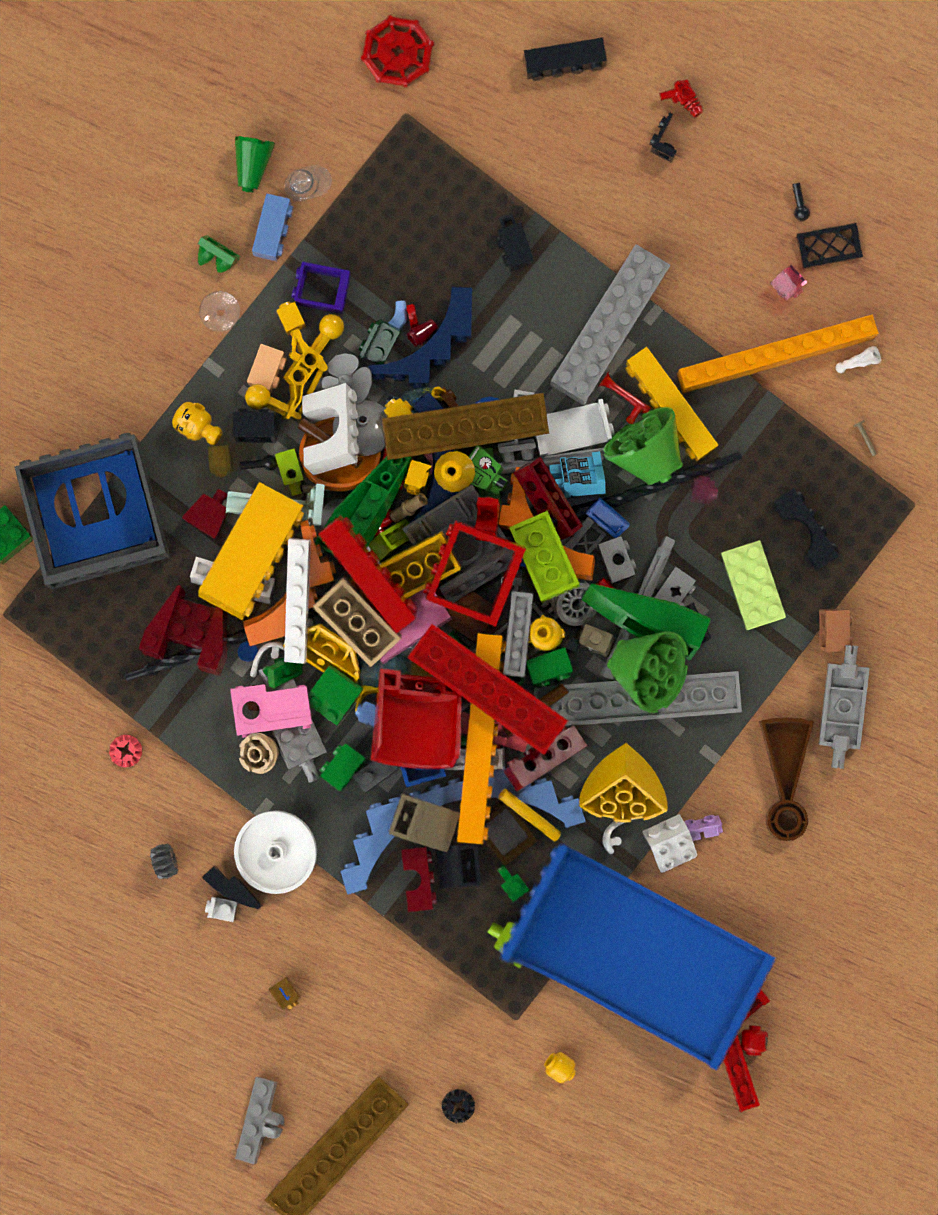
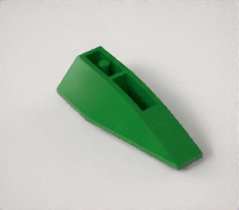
[315,456,412,561]
[581,584,711,661]

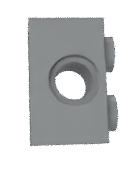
[597,536,637,584]

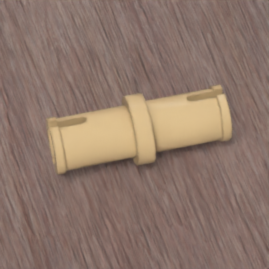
[390,493,427,523]

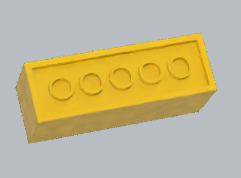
[199,482,304,620]

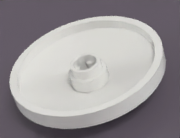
[234,811,317,894]

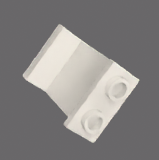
[535,399,614,457]

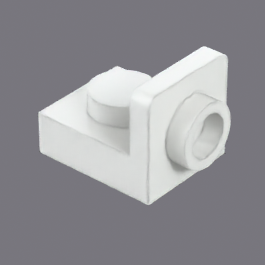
[205,897,238,922]

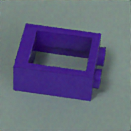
[291,262,351,314]

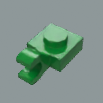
[497,865,529,902]

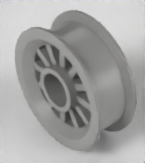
[551,579,597,626]

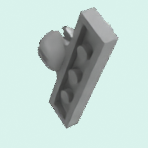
[235,1077,284,1164]

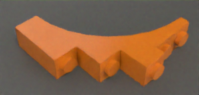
[499,467,595,581]
[243,520,336,646]

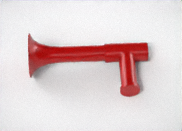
[597,371,651,424]

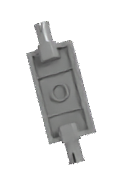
[818,645,870,769]
[258,669,327,783]

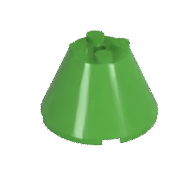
[603,407,683,485]
[607,631,688,713]

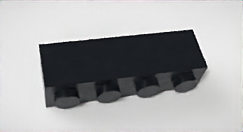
[523,37,607,81]

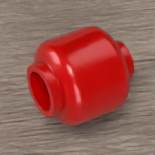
[741,1025,768,1056]

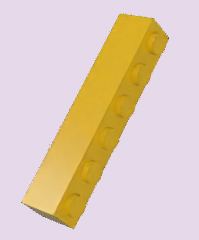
[625,347,718,462]

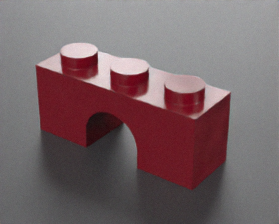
[401,847,437,912]

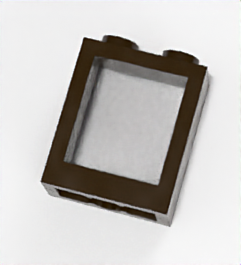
[484,801,537,866]

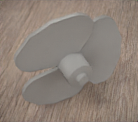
[321,353,372,404]

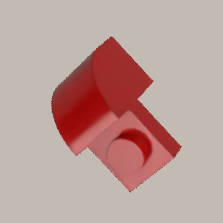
[475,497,500,541]

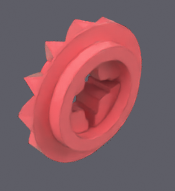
[109,735,142,768]

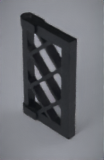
[796,223,863,269]

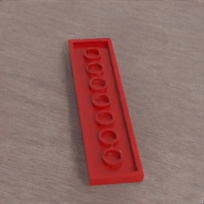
[407,624,568,755]

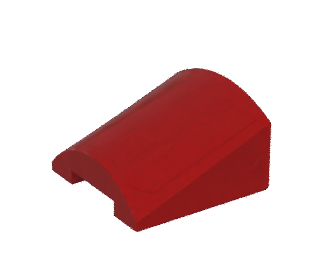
[370,669,462,769]

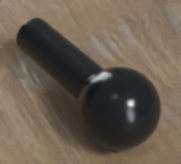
[792,183,810,221]
[239,455,278,471]

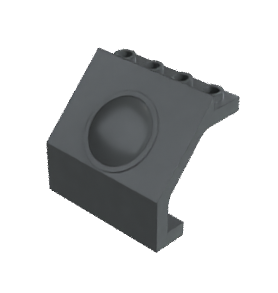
[402,485,514,602]

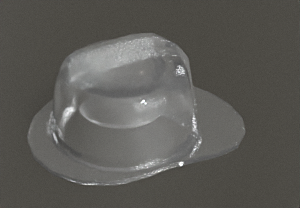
[284,165,332,202]

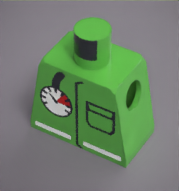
[469,445,508,492]

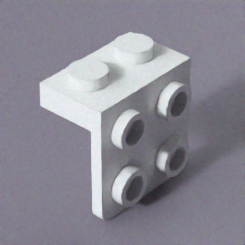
[642,814,697,872]

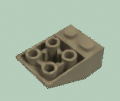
[388,793,460,852]

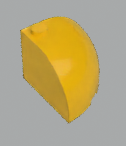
[579,743,667,822]

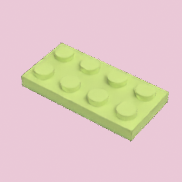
[721,540,786,631]

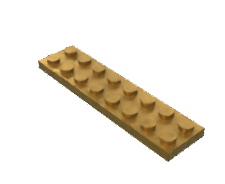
[381,393,549,460]
[265,1076,409,1215]

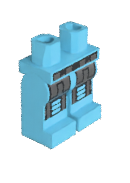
[549,451,605,498]

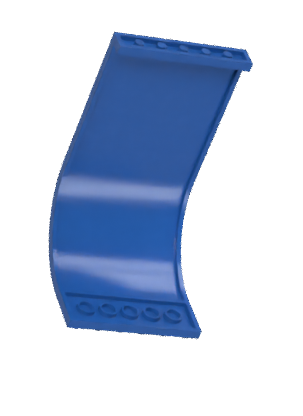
[500,844,777,1070]

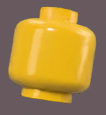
[544,1052,576,1083]

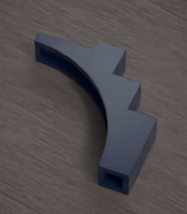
[368,287,472,390]
[408,392,461,524]

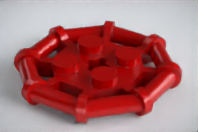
[360,15,435,88]

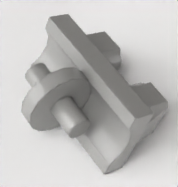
[498,438,536,463]

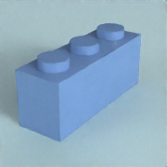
[252,193,294,261]

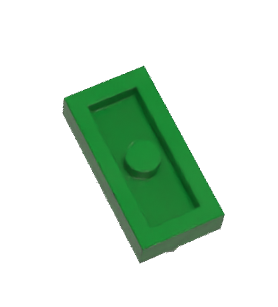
[198,235,241,273]
[262,658,303,688]

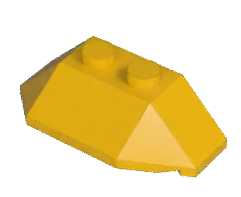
[283,624,361,683]

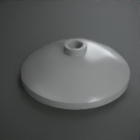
[333,400,388,456]

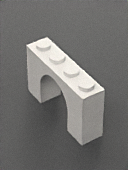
[302,383,359,475]

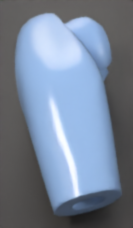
[388,301,408,329]

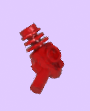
[659,79,704,118]

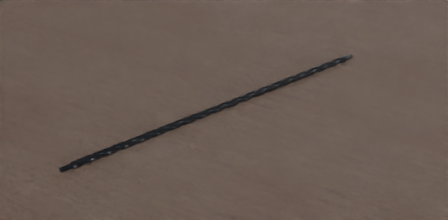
[125,452,742,681]

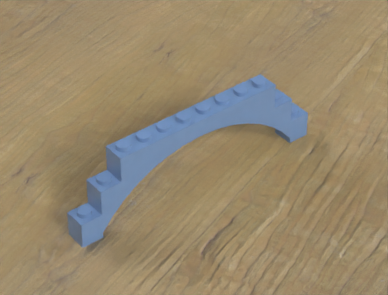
[340,766,586,895]

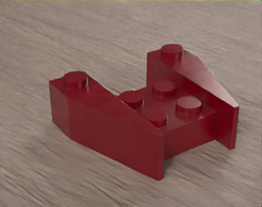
[139,585,227,676]

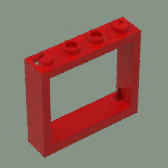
[423,520,526,626]

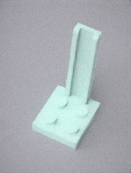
[225,483,325,531]

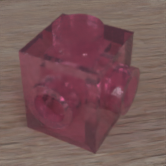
[770,265,807,301]
[690,476,718,505]

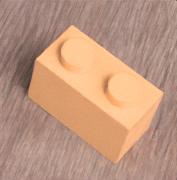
[247,344,287,393]

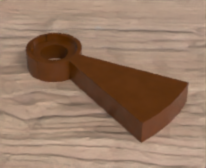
[759,717,814,841]

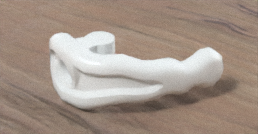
[836,346,882,373]
[250,642,285,678]
[603,819,634,854]

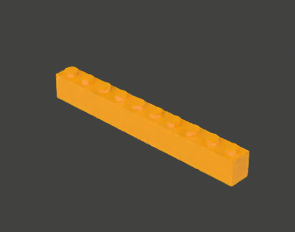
[676,314,879,394]
[457,634,506,844]

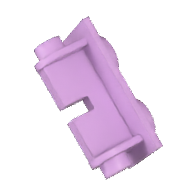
[684,815,723,841]

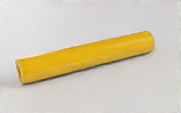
[498,789,561,841]

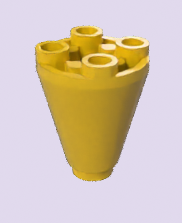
[434,451,475,492]

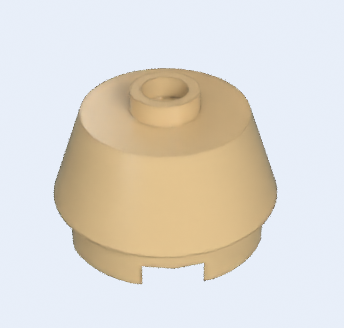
[239,733,280,774]

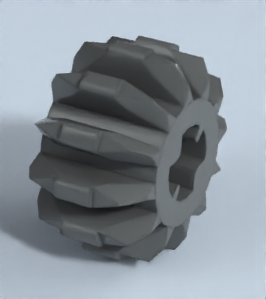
[150,844,178,879]

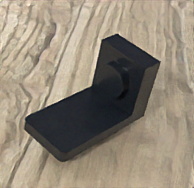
[649,112,677,163]

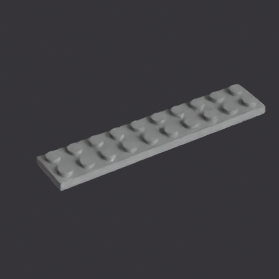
[533,671,742,726]

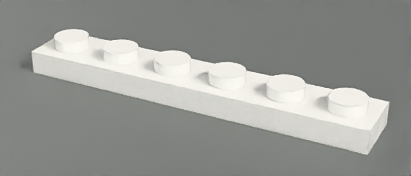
[284,538,311,663]

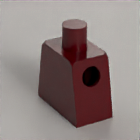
[182,488,228,541]

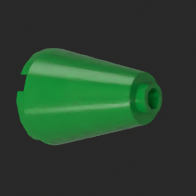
[235,136,275,193]

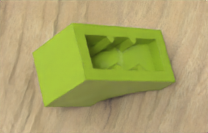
[369,519,410,562]

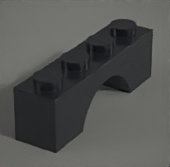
[771,488,839,571]

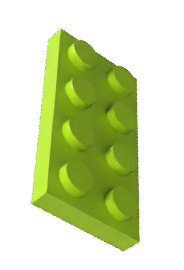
[509,511,580,602]

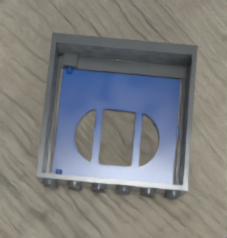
[15,433,170,589]

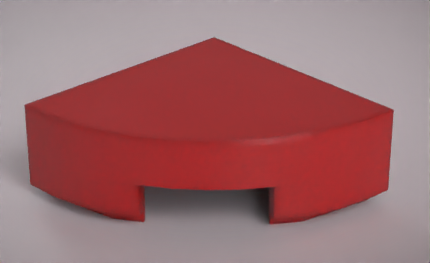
[406,304,419,328]

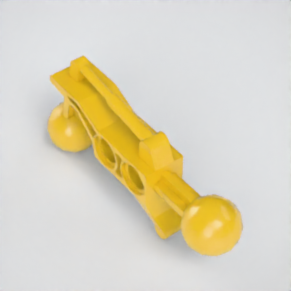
[245,314,344,420]

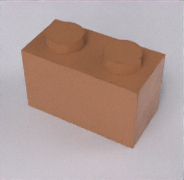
[819,608,852,652]

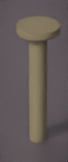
[853,420,877,456]

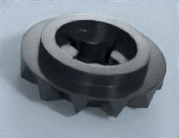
[442,1089,475,1123]

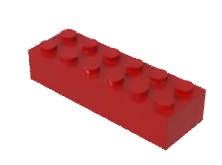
[319,515,418,634]

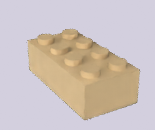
[313,576,402,667]

